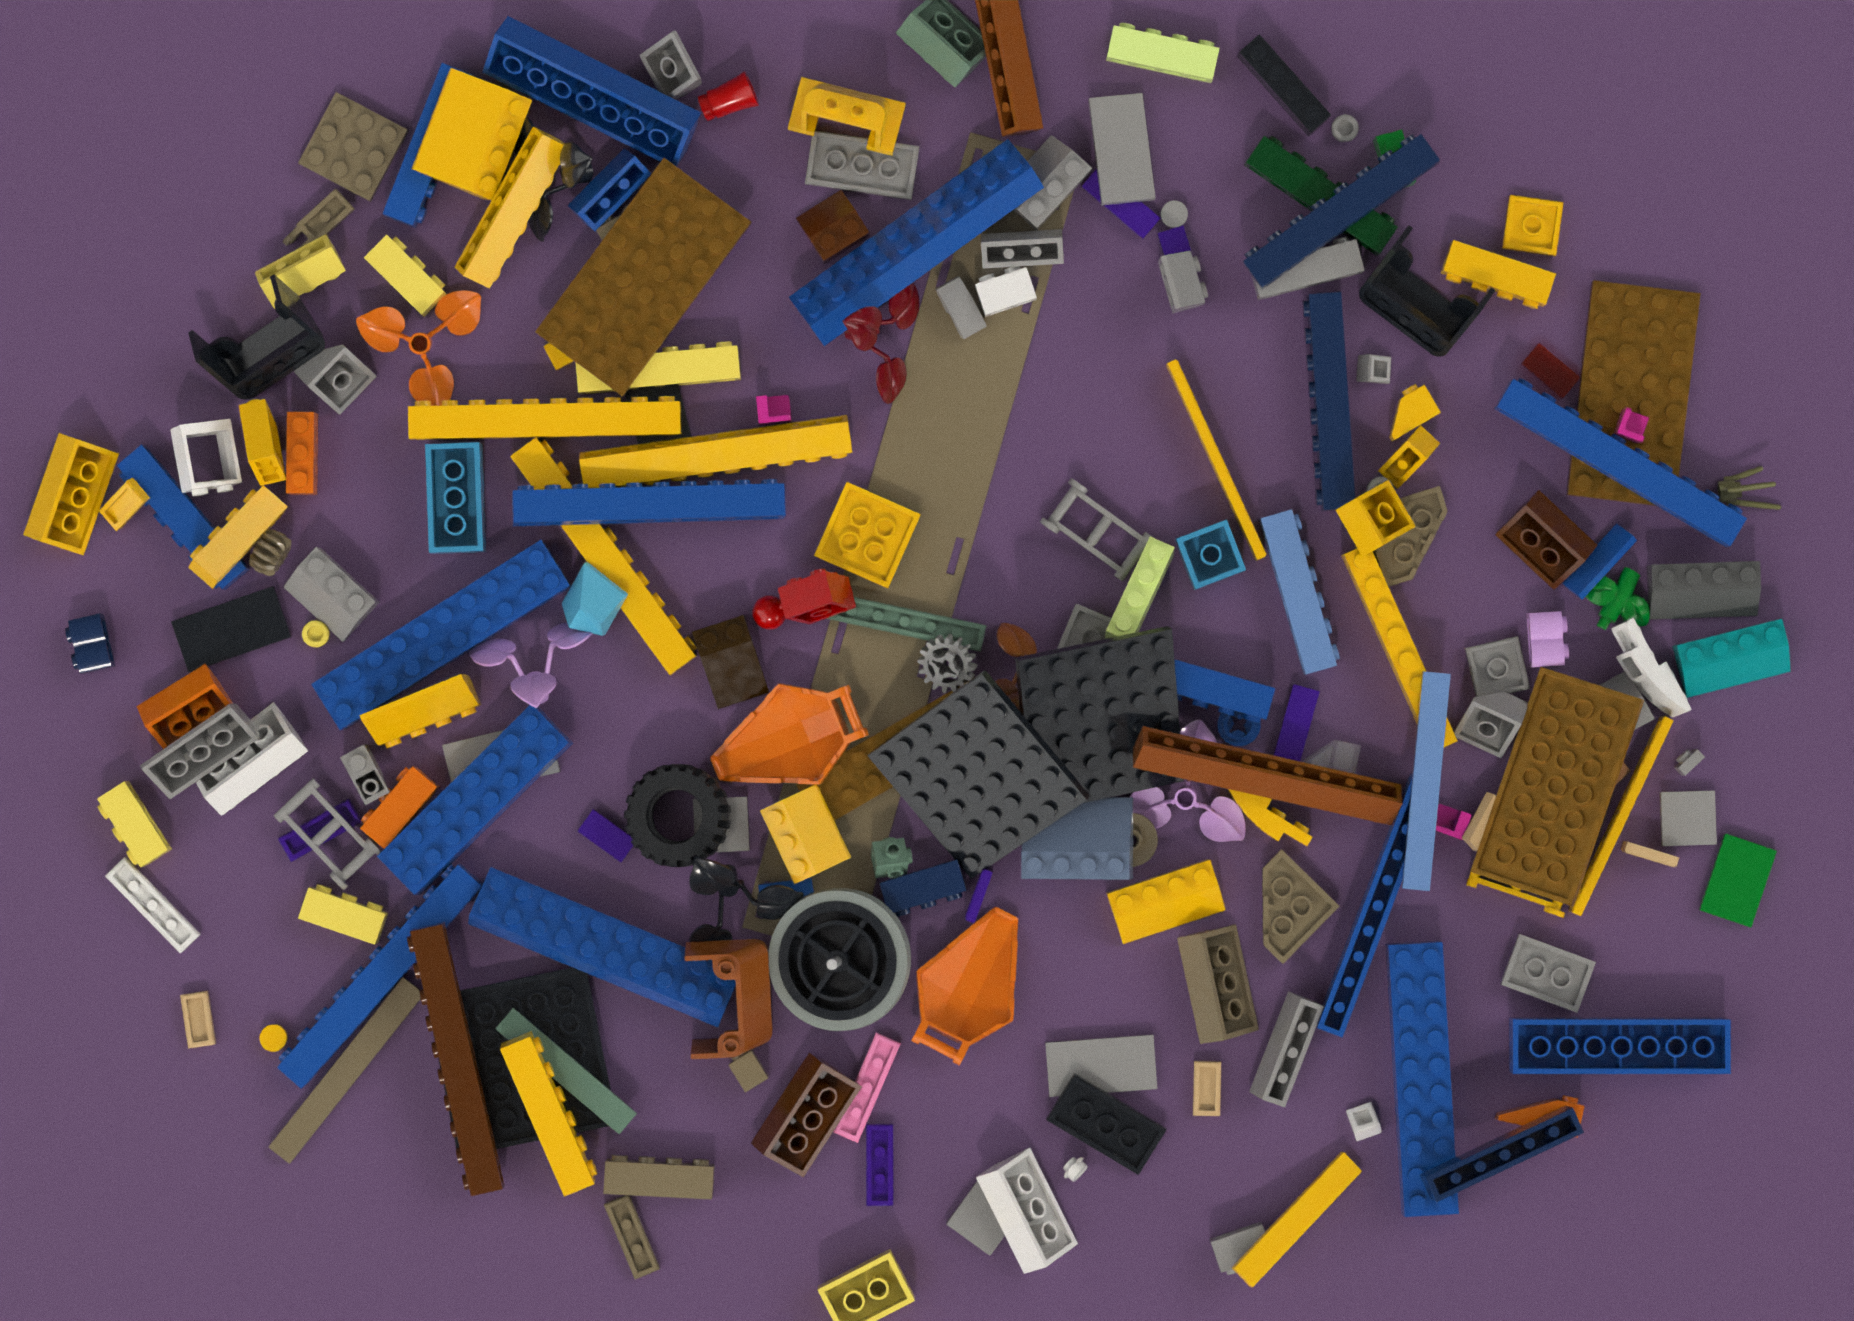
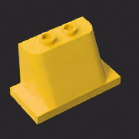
[788,77,906,156]

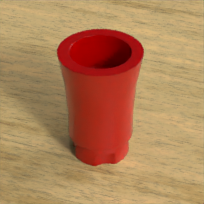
[697,71,760,121]

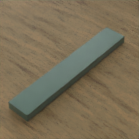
[827,597,986,652]
[495,1008,637,1134]

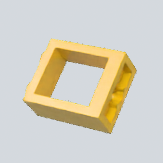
[239,399,286,486]

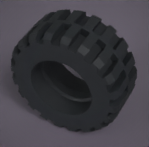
[624,764,731,867]

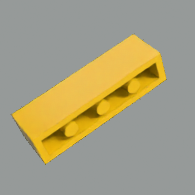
[1440,240,1556,309]
[188,485,288,589]

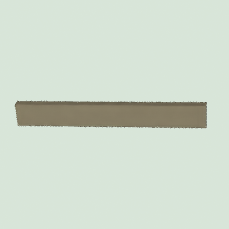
[269,977,420,1164]

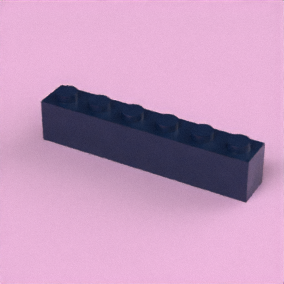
[1419,1105,1584,1202]

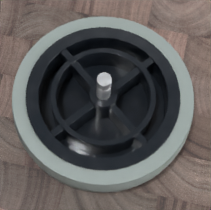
[768,888,911,1031]

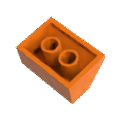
[136,664,233,749]

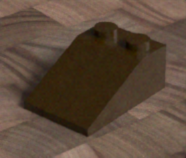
[692,615,770,709]

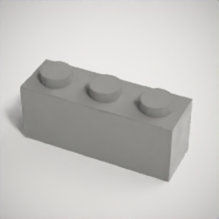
[981,229,1064,268]

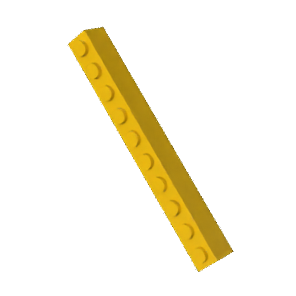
[408,396,681,440]
[579,415,852,488]
[510,437,697,675]

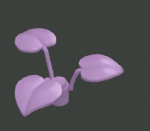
[468,623,593,708]
[1130,720,1246,842]

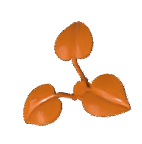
[356,290,481,406]

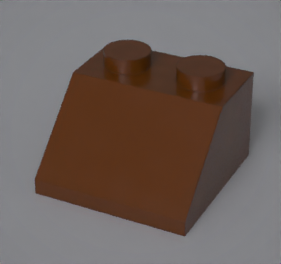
[796,190,870,264]

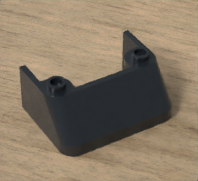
[1359,225,1496,357]
[188,274,325,400]

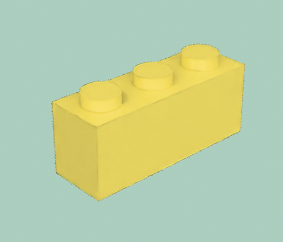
[255,234,346,309]
[364,235,446,317]
[97,781,172,867]
[298,884,388,945]

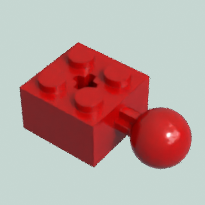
[752,569,856,630]

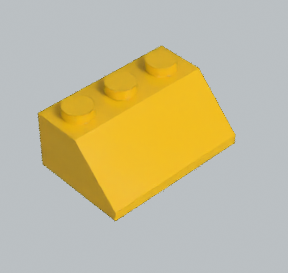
[760,784,851,884]

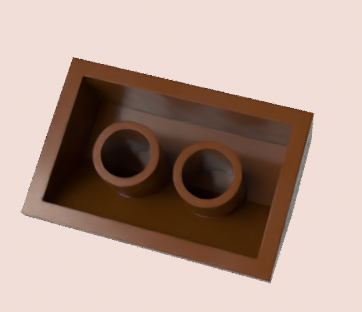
[1495,490,1598,590]

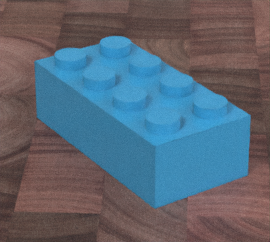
[425,442,486,554]

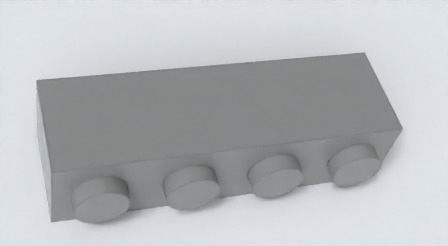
[1252,237,1365,300]
[1249,991,1324,1107]

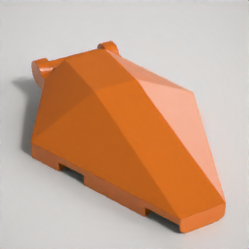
[710,683,869,785]
[911,907,1018,1066]

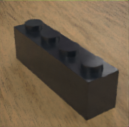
[1237,34,1331,137]

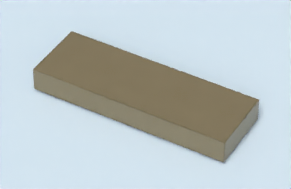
[604,1195,660,1279]

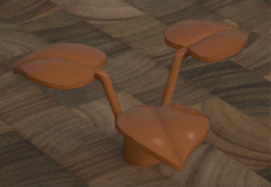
[995,623,1037,711]

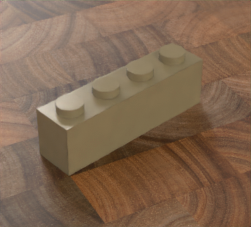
[603,1155,715,1200]

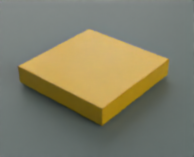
[1502,195,1564,257]

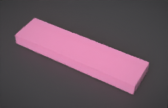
[833,1032,901,1143]

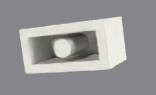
[975,266,1037,317]

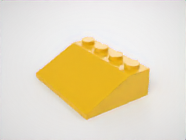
[412,68,532,201]
[359,674,481,749]

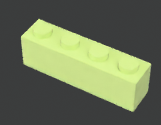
[1106,23,1219,83]
[1105,537,1175,639]

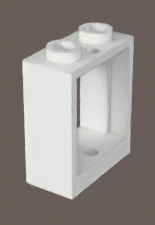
[170,419,242,496]

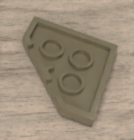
[1374,486,1448,587]
[1262,849,1340,964]

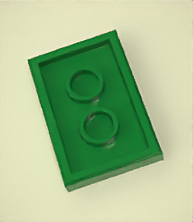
[1699,833,1777,928]

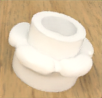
[1063,1157,1088,1182]

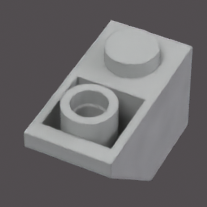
[340,744,390,805]

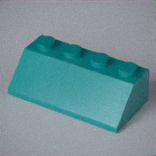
[1672,619,1791,698]

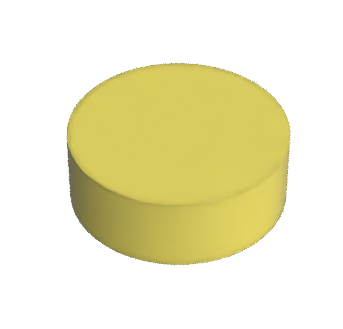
[302,620,330,648]

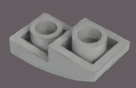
[935,276,987,339]

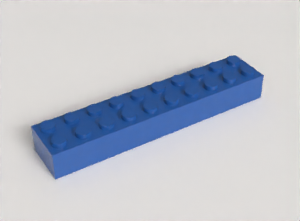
[789,139,1044,346]
[311,540,572,730]
[468,867,736,1027]
[1385,941,1459,1217]

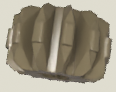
[249,529,291,576]

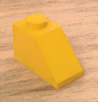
[1389,384,1441,441]
[1378,425,1440,489]

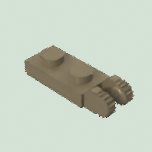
[283,189,355,250]

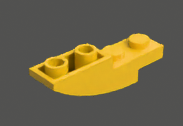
[1227,789,1313,846]

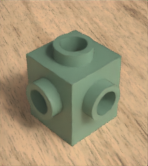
[870,837,912,878]

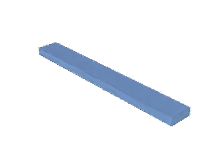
[1402,671,1451,891]

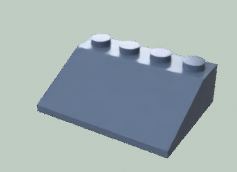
[1021,797,1133,880]

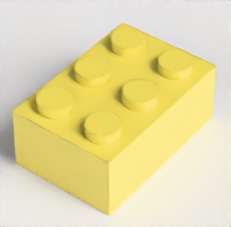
[817,1249,915,1321]

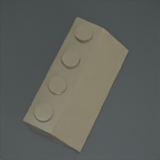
[1177,924,1259,1044]

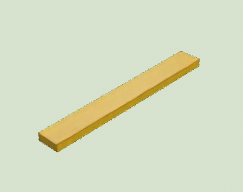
[1166,359,1266,561]
[1568,716,1674,916]

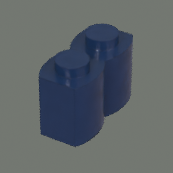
[65,613,115,674]

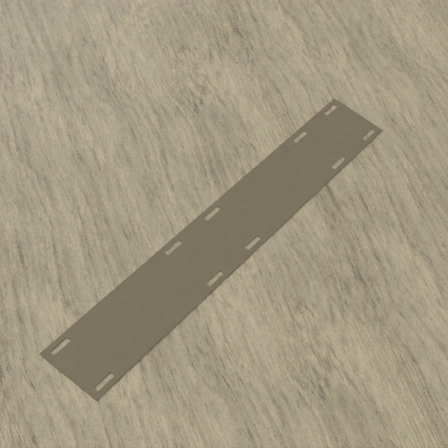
[742,132,1074,936]

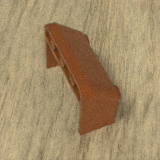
[685,939,773,1059]

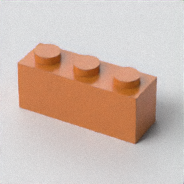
[286,412,318,495]
[360,766,440,849]

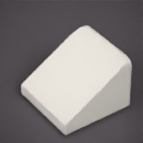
[1346,1102,1382,1141]

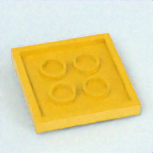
[814,482,921,589]

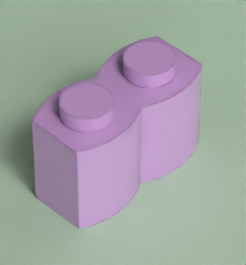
[1526,611,1569,667]

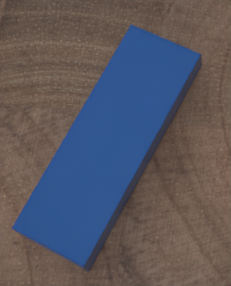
[1562,523,1637,600]

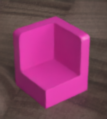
[756,395,792,425]
[1613,407,1649,444]
[1436,804,1471,840]

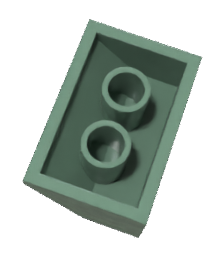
[896,0,986,87]

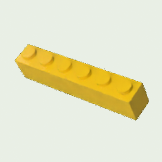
[455,126,564,289]
[500,1031,598,1197]

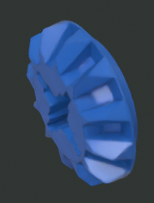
[1217,711,1261,746]

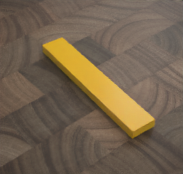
[1232,1152,1362,1287]

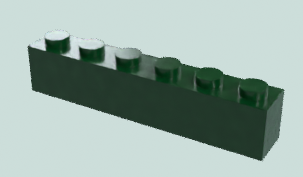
[1244,136,1398,256]

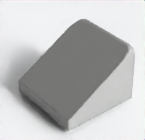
[1356,354,1391,384]

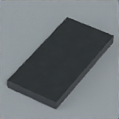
[171,586,292,673]
[1046,1073,1167,1175]

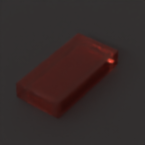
[1521,343,1581,398]

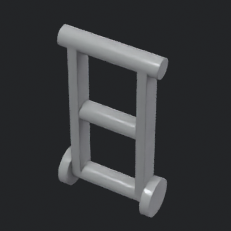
[1040,478,1154,582]
[273,778,382,890]

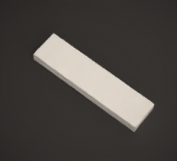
[105,857,201,953]

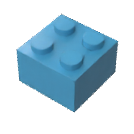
[1175,519,1246,590]

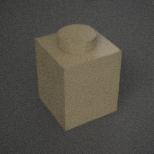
[728,1049,769,1093]

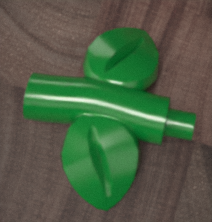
[1585,567,1650,630]

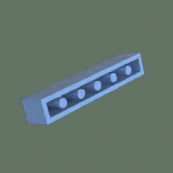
[1259,509,1340,675]

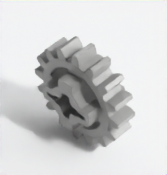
[917,634,977,693]

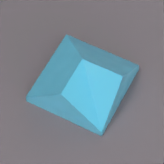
[562,562,628,636]

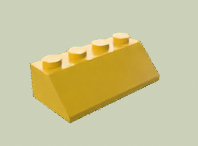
[23,433,119,556]
[1106,859,1225,944]

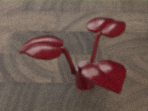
[842,283,919,404]

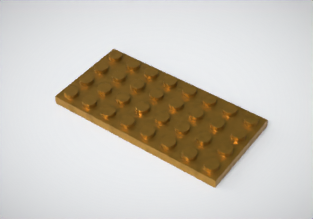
[535,158,752,397]
[1566,280,1701,506]
[1470,667,1644,907]

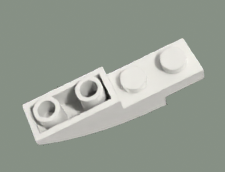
[1611,618,1692,718]

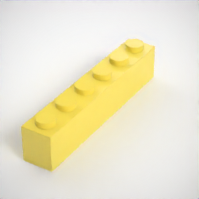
[575,341,741,395]

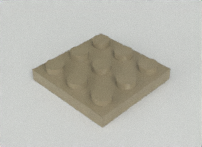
[298,92,408,202]

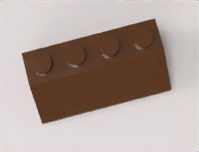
[751,1052,862,1178]

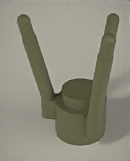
[1717,466,1781,510]

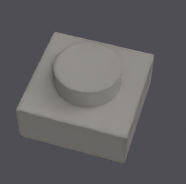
[1674,749,1705,776]

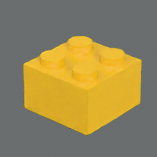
[1336,480,1416,557]

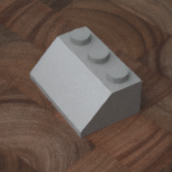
[1014,135,1092,231]
[284,547,380,642]

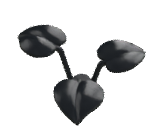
[514,116,593,242]
[689,856,804,942]

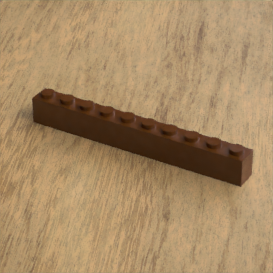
[407,922,505,1196]

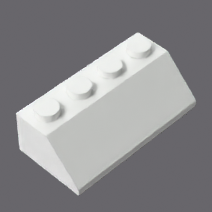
[196,702,308,816]
[976,1148,1078,1274]

